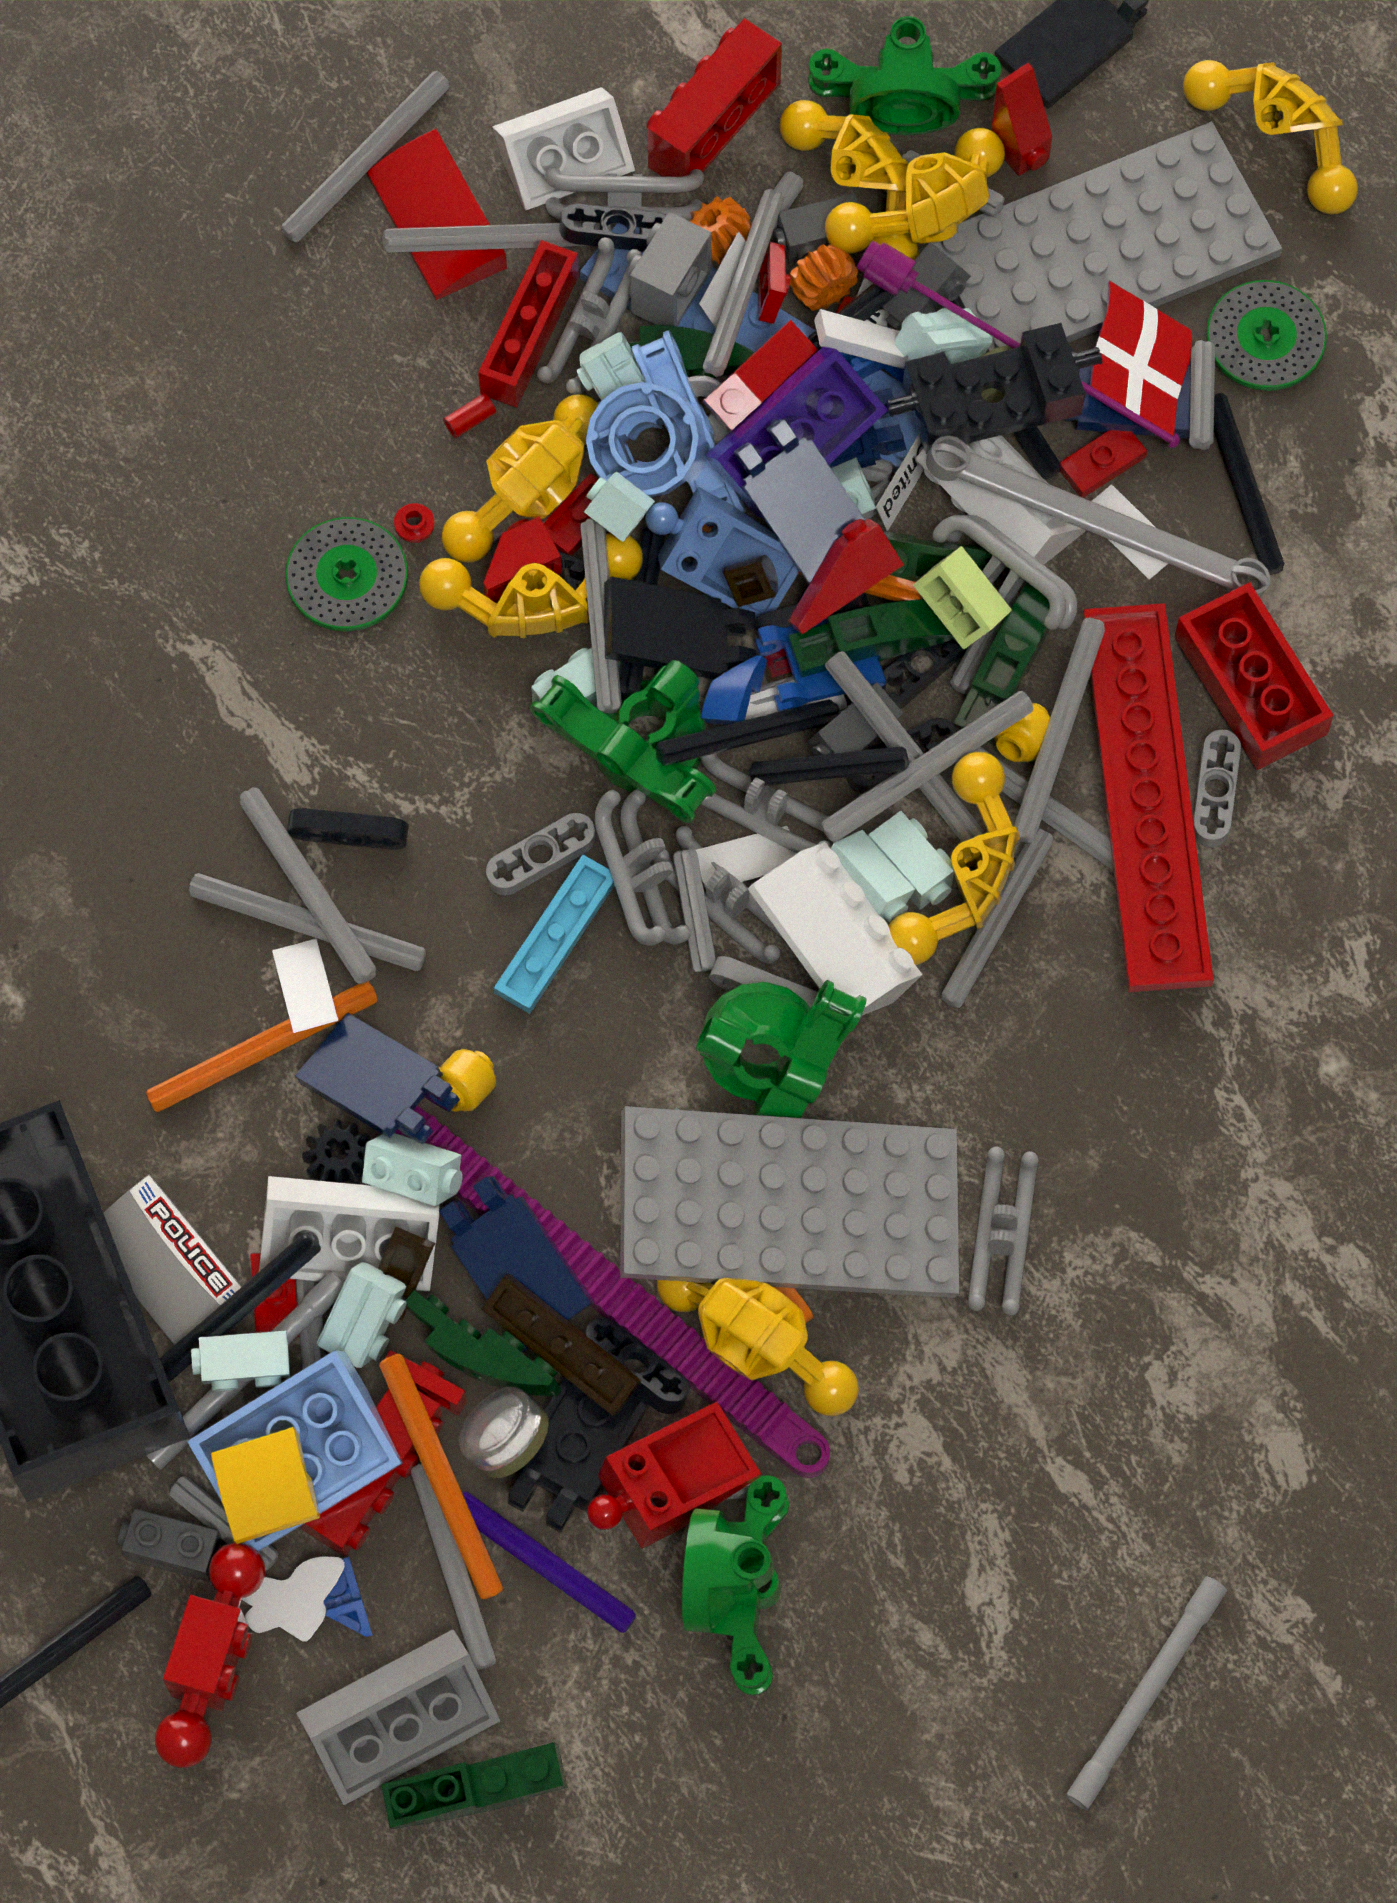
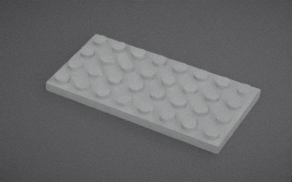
[927,121,1282,351]
[620,1106,959,1298]

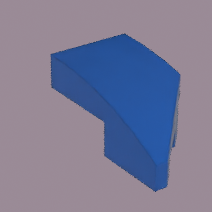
[700,655,767,725]
[323,1557,372,1637]

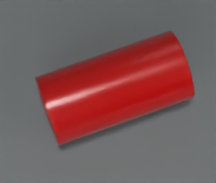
[443,393,496,438]

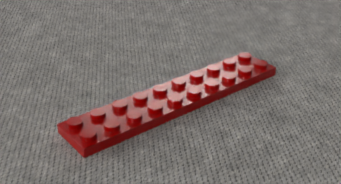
[1083,603,1214,992]

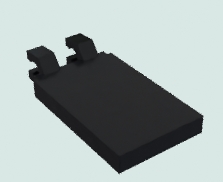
[994,0,1149,109]
[604,577,756,680]
[508,1377,650,1533]

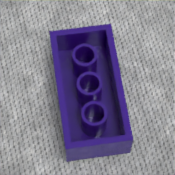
[705,346,888,518]

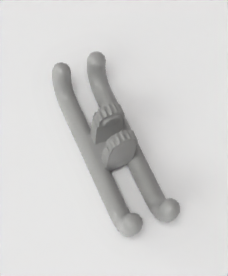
[546,167,704,222]
[537,237,642,395]
[933,515,1078,630]
[700,753,832,853]
[595,789,691,946]
[653,826,783,964]
[968,1147,1039,1316]

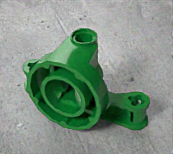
[808,16,1001,136]
[529,660,717,823]
[696,980,867,1118]
[682,1475,790,1696]

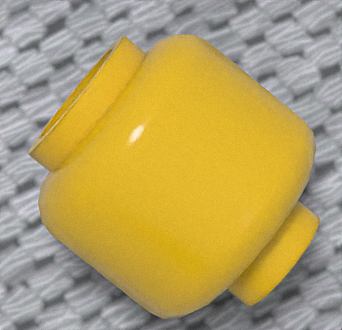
[994,703,1050,762]
[439,1049,496,1112]

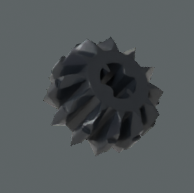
[302,1118,371,1185]

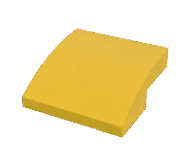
[211,1427,320,1544]

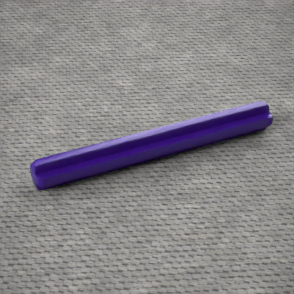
[462,1491,636,1633]

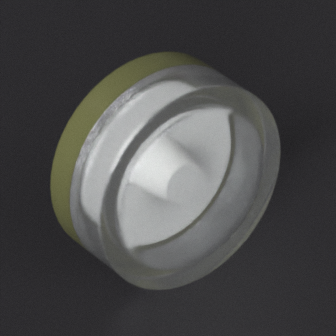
[459,1387,549,1478]

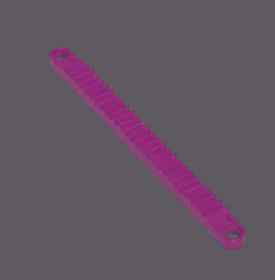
[377,1105,830,1478]

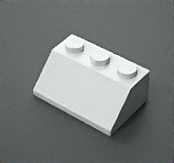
[492,87,635,210]

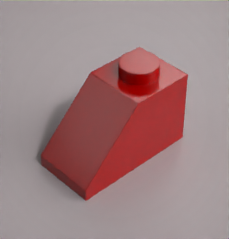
[483,516,562,603]

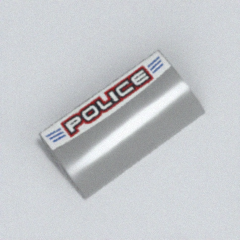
[103,1174,254,1345]

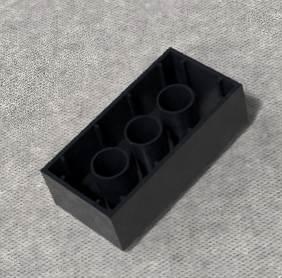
[0,1100,190,1502]

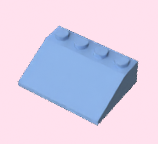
[187,1350,402,1552]

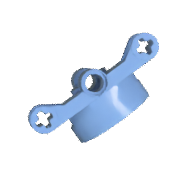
[586,330,746,527]

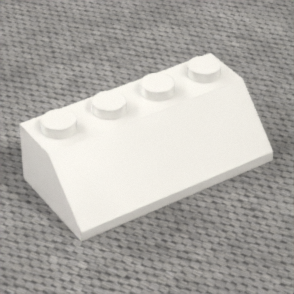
[915,435,1086,565]
[748,842,922,1016]
[259,1176,439,1291]

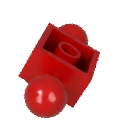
[154,1542,265,1768]

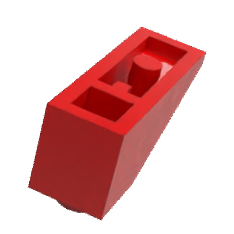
[991,63,1052,176]
[701,320,818,432]
[788,518,904,634]

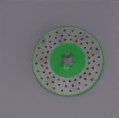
[1206,280,1327,391]
[286,517,408,631]

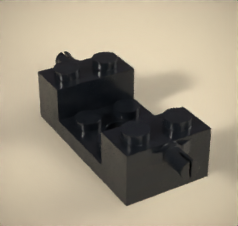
[886,323,1102,454]

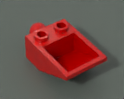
[587,1402,761,1549]

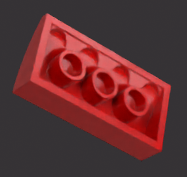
[367,129,507,300]

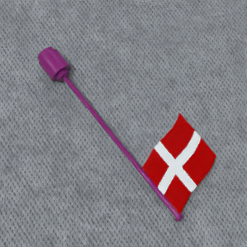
[857,241,1192,448]

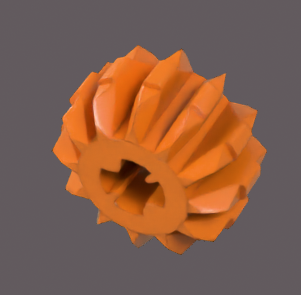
[689,196,752,265]
[790,244,859,311]

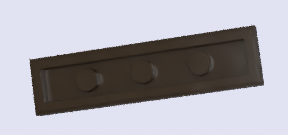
[481,1274,642,1416]

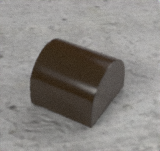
[723,555,778,607]

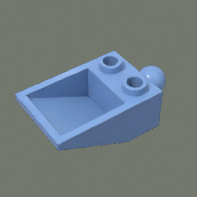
[646,487,799,619]

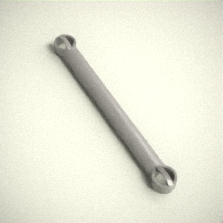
[926,436,1270,597]

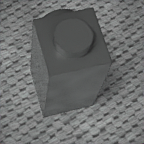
[773,193,858,265]
[883,242,971,331]
[807,682,904,756]
[118,1509,222,1582]

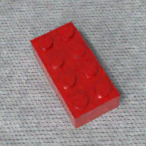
[646,18,782,177]
[1174,582,1334,770]

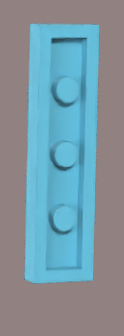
[494,854,615,1014]

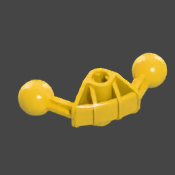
[1183,60,1358,215]
[779,100,919,261]
[825,128,1005,254]
[442,394,598,563]
[419,533,643,638]
[888,751,1020,965]
[657,1278,859,1416]

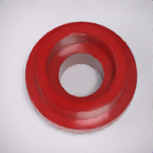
[394,503,435,543]

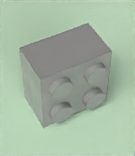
[627,212,712,326]

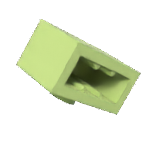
[913,546,1012,649]

